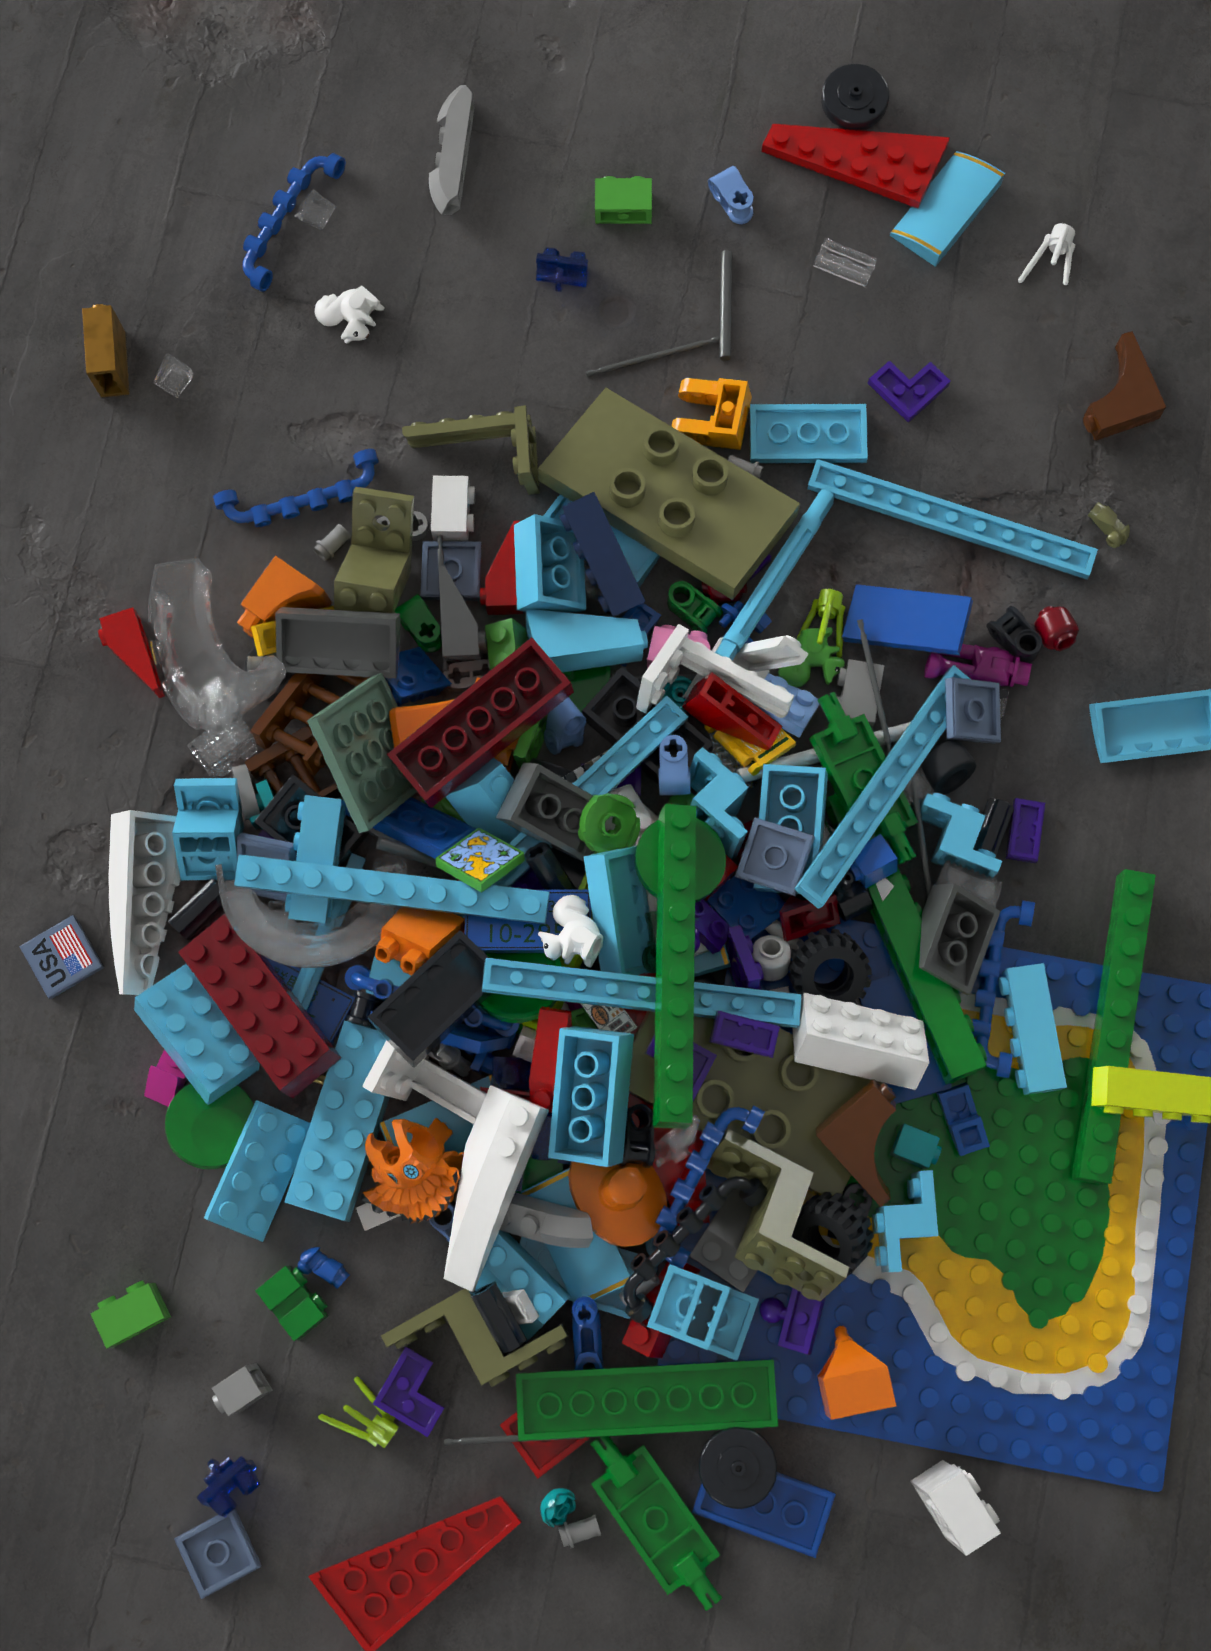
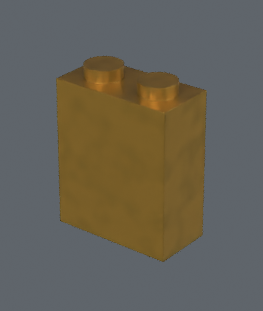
[82,304,130,398]

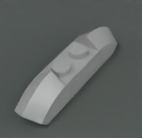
[429,85,475,215]
[453,1190,593,1248]

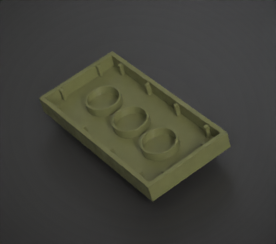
[538,388,800,600]
[629,1011,893,1196]

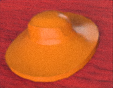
[568,1161,667,1248]

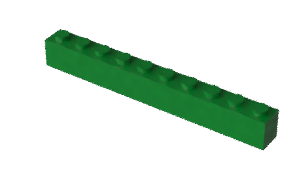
[825,794,987,1085]
[653,804,696,1129]
[1072,869,1156,1185]

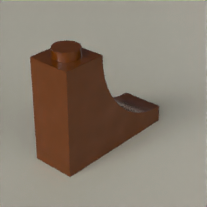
[1083,331,1166,441]
[816,1079,896,1207]

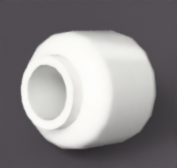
[752,935,791,981]

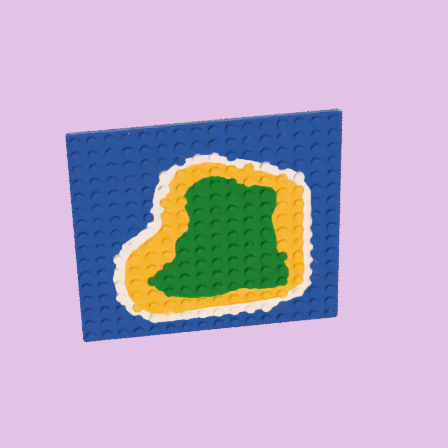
[657,918,1211,1492]

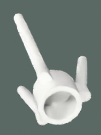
[1018,223,1075,285]

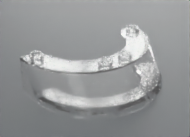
[148,558,286,733]
[215,839,407,968]

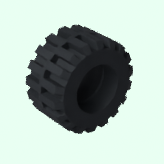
[788,928,872,1005]
[792,1192,874,1277]

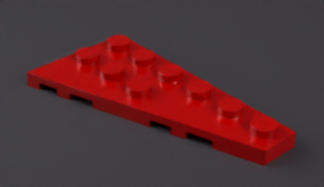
[761,124,950,209]
[308,1495,522,1651]

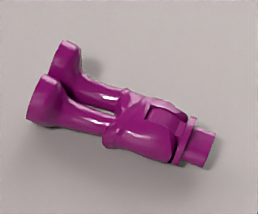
[924,644,1032,687]

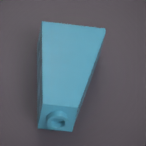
[526,609,648,672]

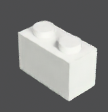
[431,476,475,541]

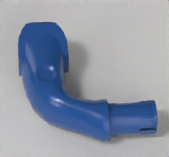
[572,1296,604,1370]

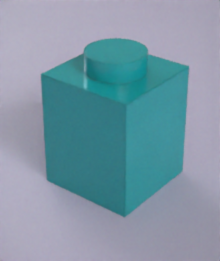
[889,1124,942,1169]

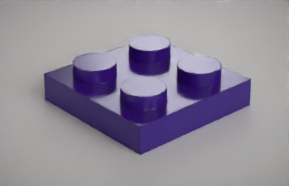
[726,925,764,990]

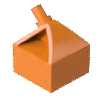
[817,1326,896,1420]

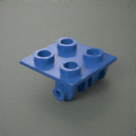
[385,647,452,706]
[707,876,785,943]

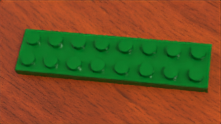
[516,1359,778,1441]

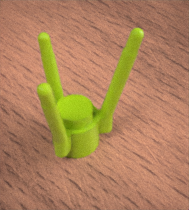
[797,589,845,658]
[318,1377,399,1448]

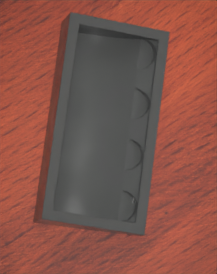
[275,607,400,678]

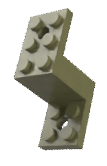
[334,487,414,613]
[707,1128,850,1302]
[381,1288,570,1387]

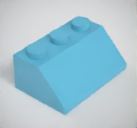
[514,514,586,613]
[446,758,521,844]
[475,1230,570,1342]

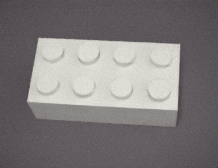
[792,993,929,1090]
[911,1460,1001,1556]

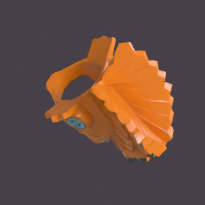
[361,1118,464,1225]

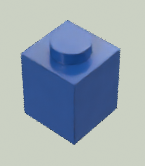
[848,834,897,889]

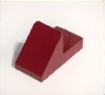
[779,893,840,942]

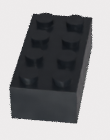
[582,667,714,784]

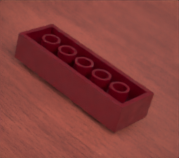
[387,637,574,808]
[178,913,341,1098]

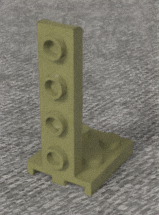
[402,405,540,495]

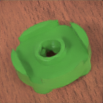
[578,793,641,853]

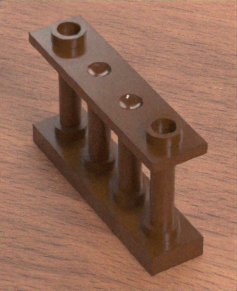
[250,673,370,776]
[244,725,341,799]

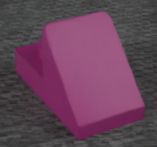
[144,1049,187,1106]

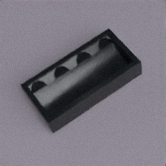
[368,930,492,1068]

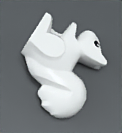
[315,286,385,344]
[538,895,603,968]

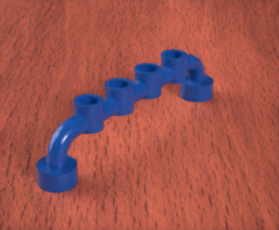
[243,153,346,292]
[213,449,379,527]
[972,900,1035,1078]
[345,965,520,1037]
[655,1105,765,1269]

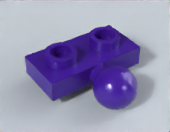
[695,900,731,954]
[760,1288,826,1355]

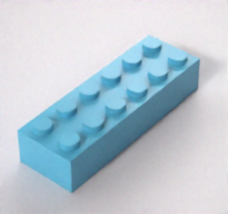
[284,1020,390,1222]

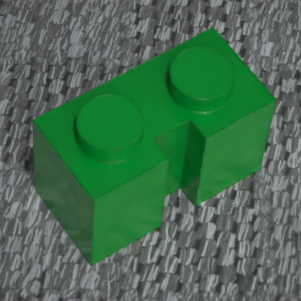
[255,1266,329,1341]

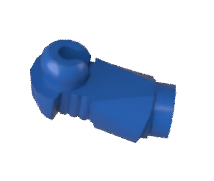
[297,1247,350,1289]

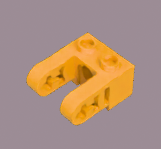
[671,378,752,450]

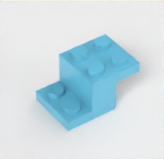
[690,747,749,861]
[172,778,244,880]
[920,793,1002,884]
[872,1170,938,1272]
[647,1264,759,1361]

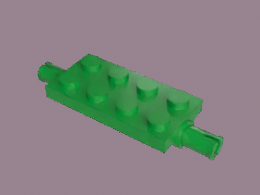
[809,692,919,865]
[590,1436,722,1611]

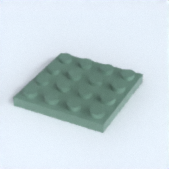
[307,673,417,833]

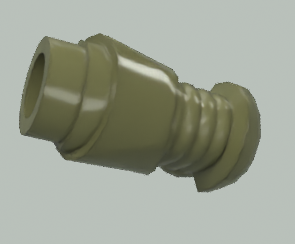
[1087,501,1130,548]

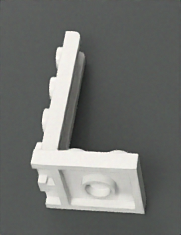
[636,624,794,718]
[683,635,808,699]
[362,1040,487,1124]

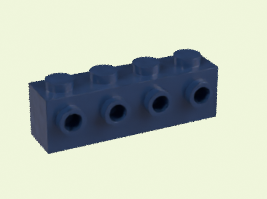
[559,492,645,617]

